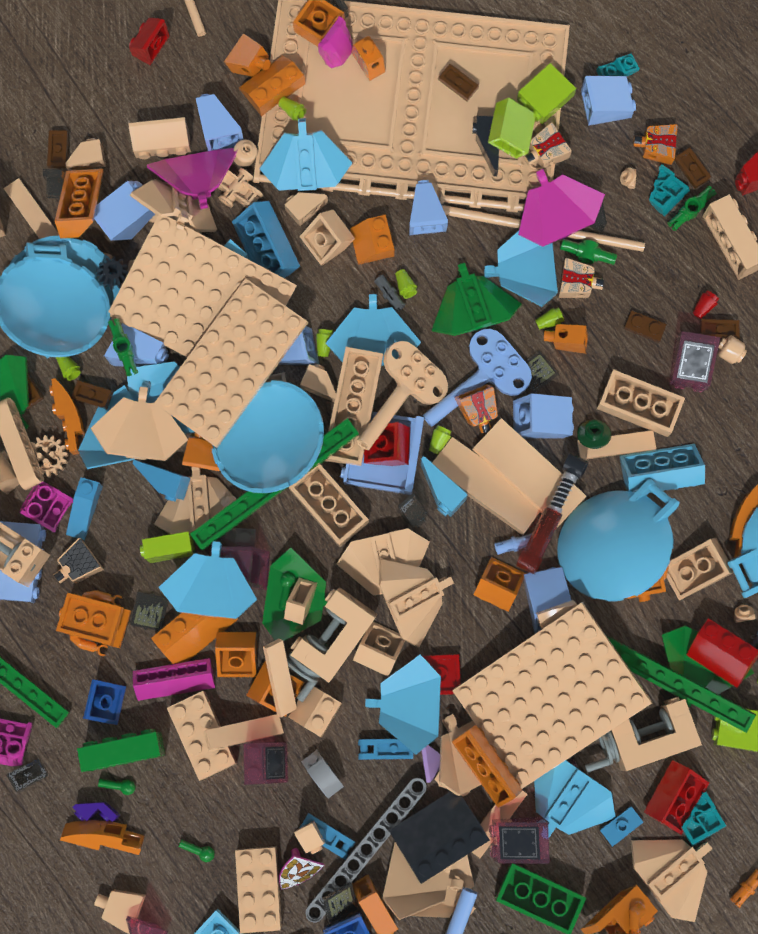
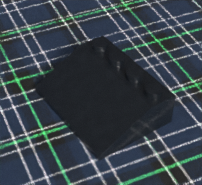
[388,792,490,884]

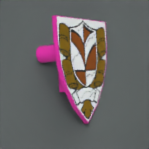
[279,848,324,890]

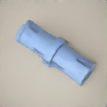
[494,533,535,555]

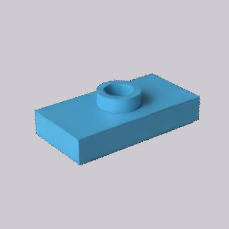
[600,806,644,847]

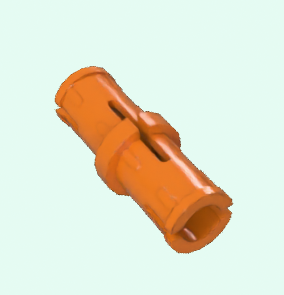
[730,869,758,908]

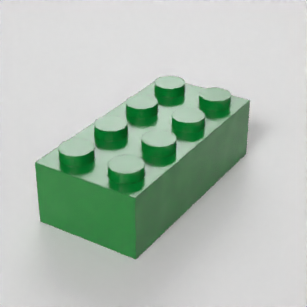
[77,729,166,772]
[494,862,586,934]

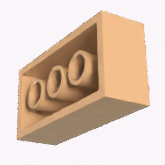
[703,194,758,280]
[597,369,685,437]
[289,464,369,547]
[167,691,237,781]
[235,846,282,933]

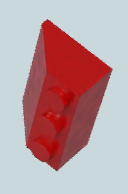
[687,618,758,688]
[644,760,709,835]

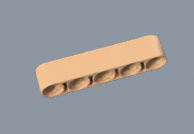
[0,397,44,490]

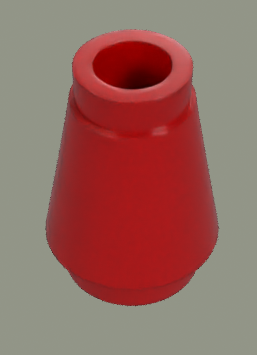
[692,290,719,319]

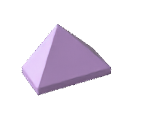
[422,745,440,783]

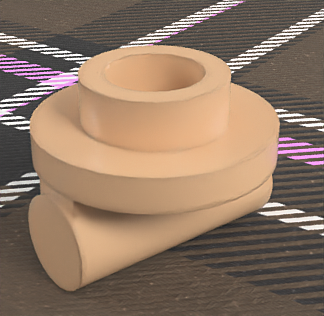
[620,168,636,189]
[734,605,755,623]

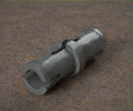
[374,275,406,312]

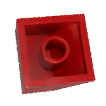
[129,18,170,65]
[364,422,410,466]

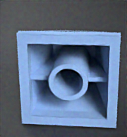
[409,180,448,235]
[278,326,320,366]

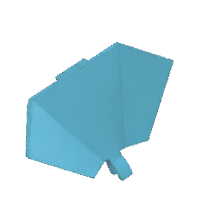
[259,118,352,191]
[484,231,558,307]
[326,294,421,366]
[127,362,195,434]
[78,385,135,469]
[159,541,257,619]
[365,655,441,755]
[534,760,616,840]

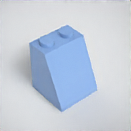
[581,76,636,126]
[196,94,244,151]
[94,181,155,241]
[104,323,169,367]
[513,394,574,438]
[524,567,571,633]

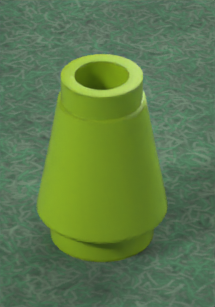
[278,96,306,121]
[395,269,417,299]
[535,307,565,330]
[316,329,334,357]
[56,356,81,381]
[429,425,451,455]

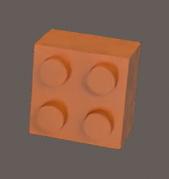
[293,0,345,47]

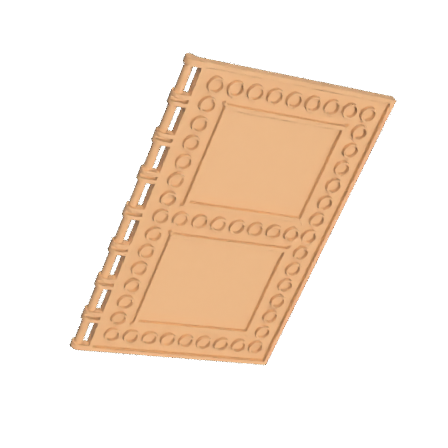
[253,0,570,213]

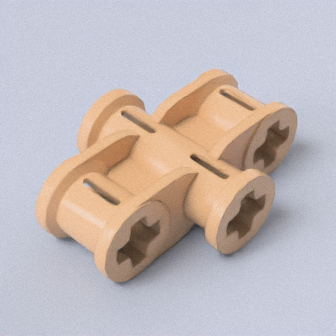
[218,168,263,208]

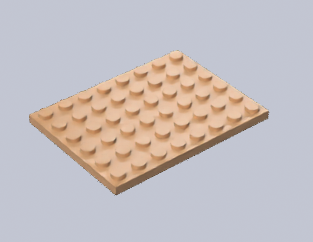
[109,213,297,357]
[453,602,652,789]

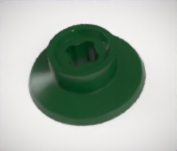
[577,420,611,449]

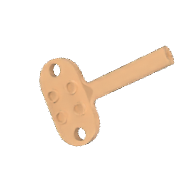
[357,341,448,450]

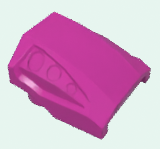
[318,16,353,68]
[19,482,74,533]
[0,719,32,766]

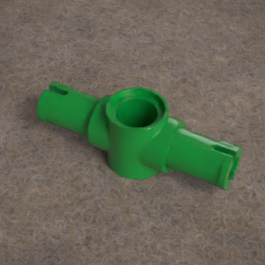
[667,185,716,231]
[559,239,617,265]
[108,318,138,376]

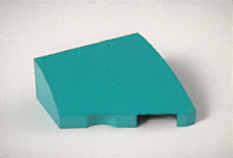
[649,164,690,217]
[682,792,726,846]

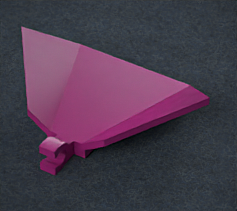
[147,148,238,209]
[518,169,605,247]

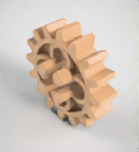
[31,435,69,477]

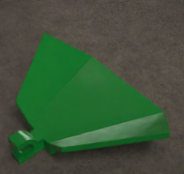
[432,263,522,336]
[0,355,29,430]
[262,548,328,641]
[661,626,754,707]

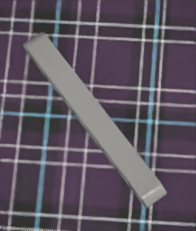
[306,778,426,923]

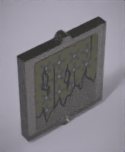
[521,350,559,394]
[130,592,169,631]
[322,882,358,926]

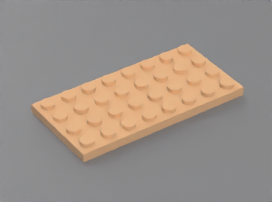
[154,278,308,448]

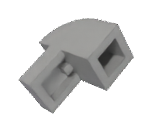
[301,750,344,798]

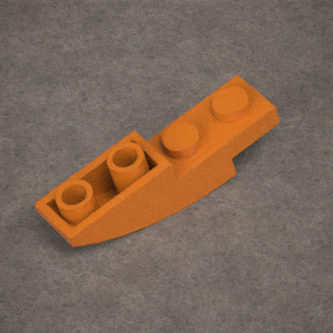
[49,378,85,455]
[728,484,758,558]
[60,820,145,855]

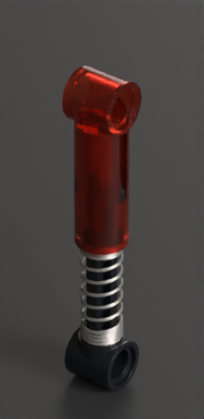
[516,453,588,575]

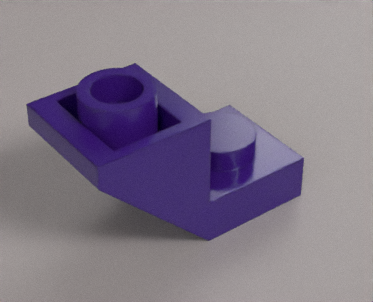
[72,802,121,822]

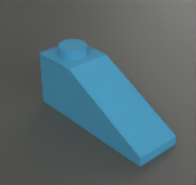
[132,460,191,502]
[66,477,103,540]

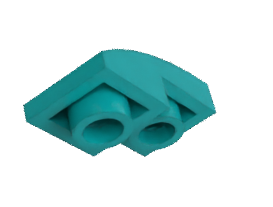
[596,53,639,77]

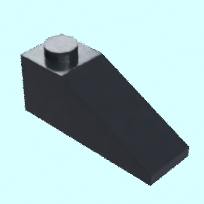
[472,116,499,177]

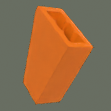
[351,875,398,934]

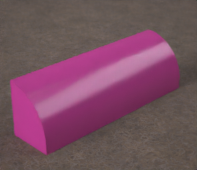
[133,658,215,701]

